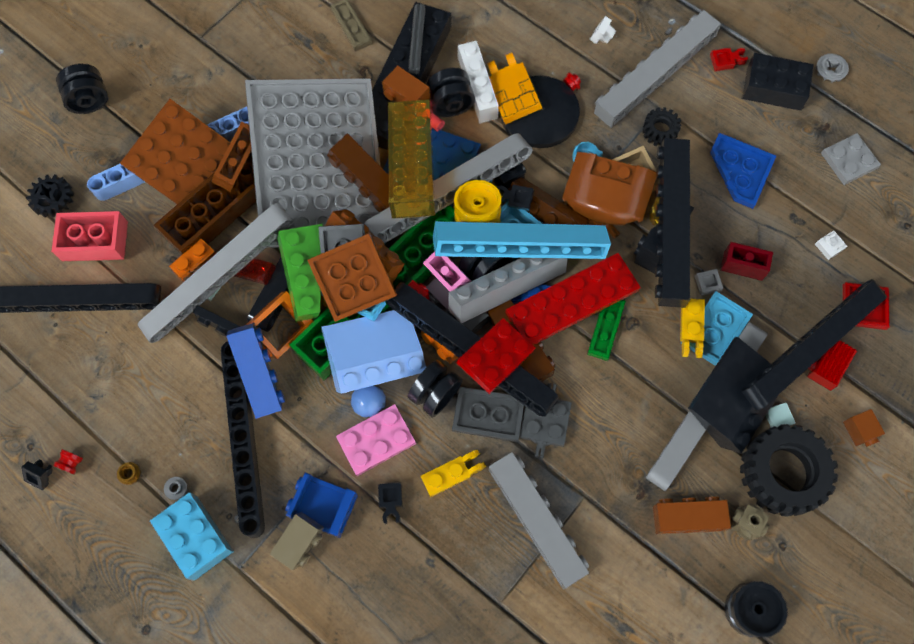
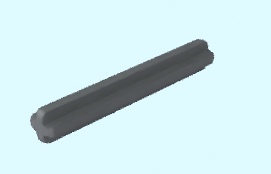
[409,4,425,74]

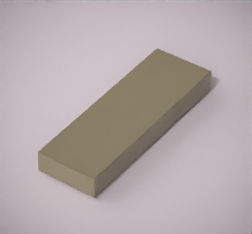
[330,0,372,52]

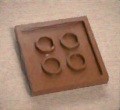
[307,233,397,322]

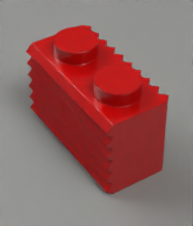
[807,340,857,391]

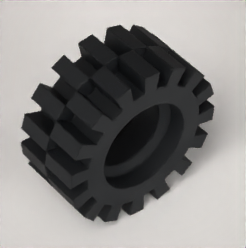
[642,107,681,146]

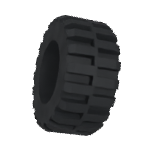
[740,424,838,517]

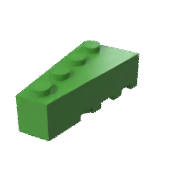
[277,224,322,322]

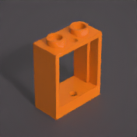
[246,291,313,359]

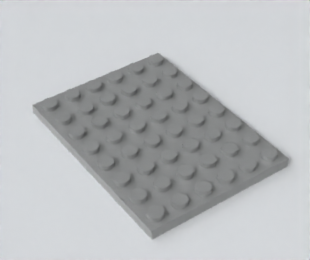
[245,79,380,248]

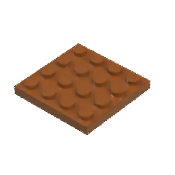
[120,99,230,204]

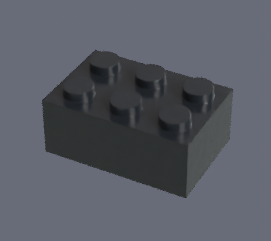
[742,53,814,111]

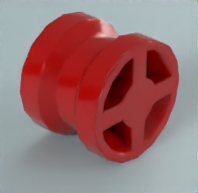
[53,449,83,475]

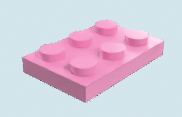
[336,404,416,476]

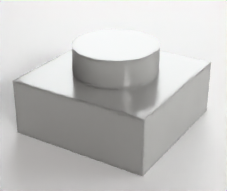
[695,269,723,296]

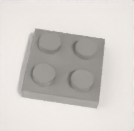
[821,133,881,185]

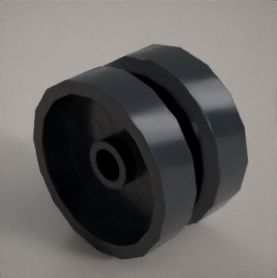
[56,63,108,114]
[426,68,475,117]
[459,257,513,281]
[407,360,463,418]
[724,581,788,637]

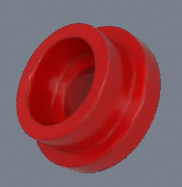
[563,72,581,91]

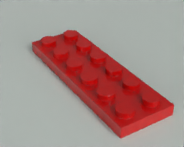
[505,253,641,345]

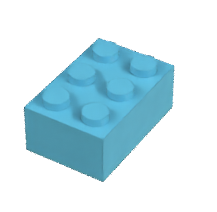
[150,492,234,581]

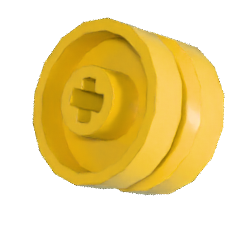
[454,180,502,223]

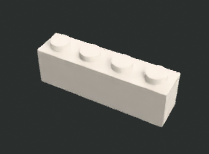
[458,41,499,123]

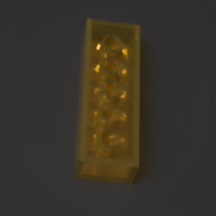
[388,99,435,219]

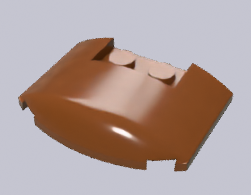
[562,152,657,225]

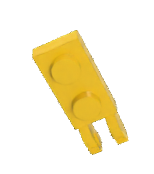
[680,298,705,358]
[420,450,486,498]

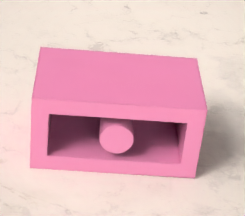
[423,252,471,291]

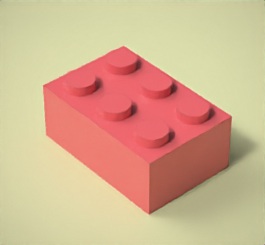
[51,211,128,261]

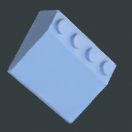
[321,310,426,394]

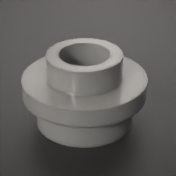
[164,477,187,500]

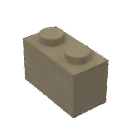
[270,512,324,570]

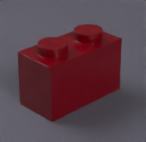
[720,242,773,281]

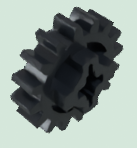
[26,174,74,218]

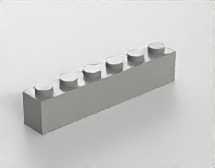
[449,258,568,324]
[489,452,589,590]

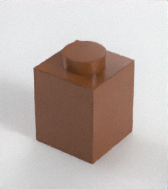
[843,409,885,447]

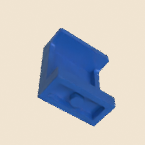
[286,472,358,538]

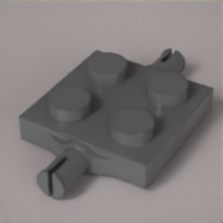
[520,383,572,459]

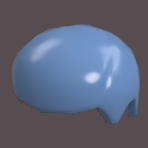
[351,385,386,418]

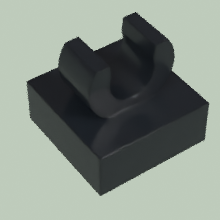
[21,459,53,491]

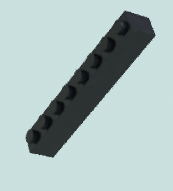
[655,138,690,308]

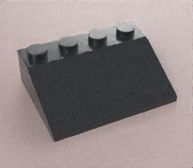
[688,337,778,454]

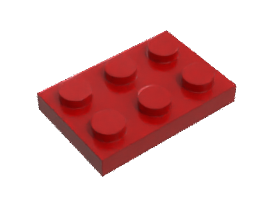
[457,318,536,394]

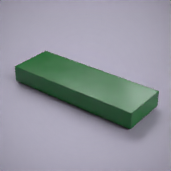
[587,300,626,361]

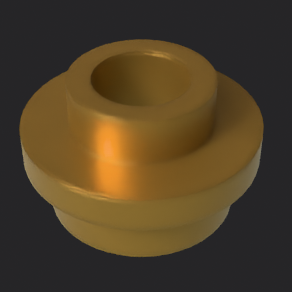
[117,462,141,485]

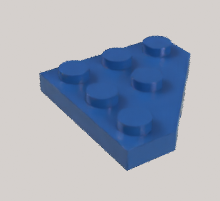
[710,133,776,209]

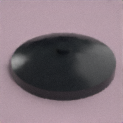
[500,76,580,148]

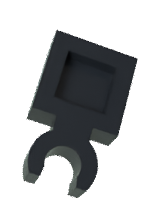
[497,185,534,211]
[378,482,403,524]

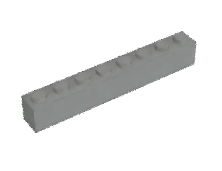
[594,10,721,128]

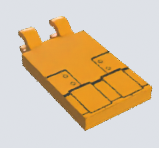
[487,52,542,124]

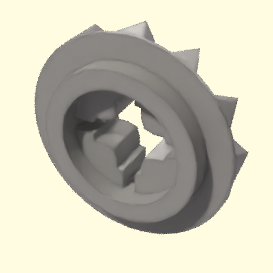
[815,54,849,83]

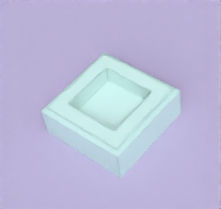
[766,402,795,427]

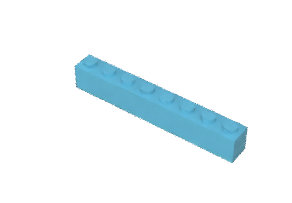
[433,221,611,259]

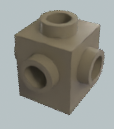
[731,504,770,540]

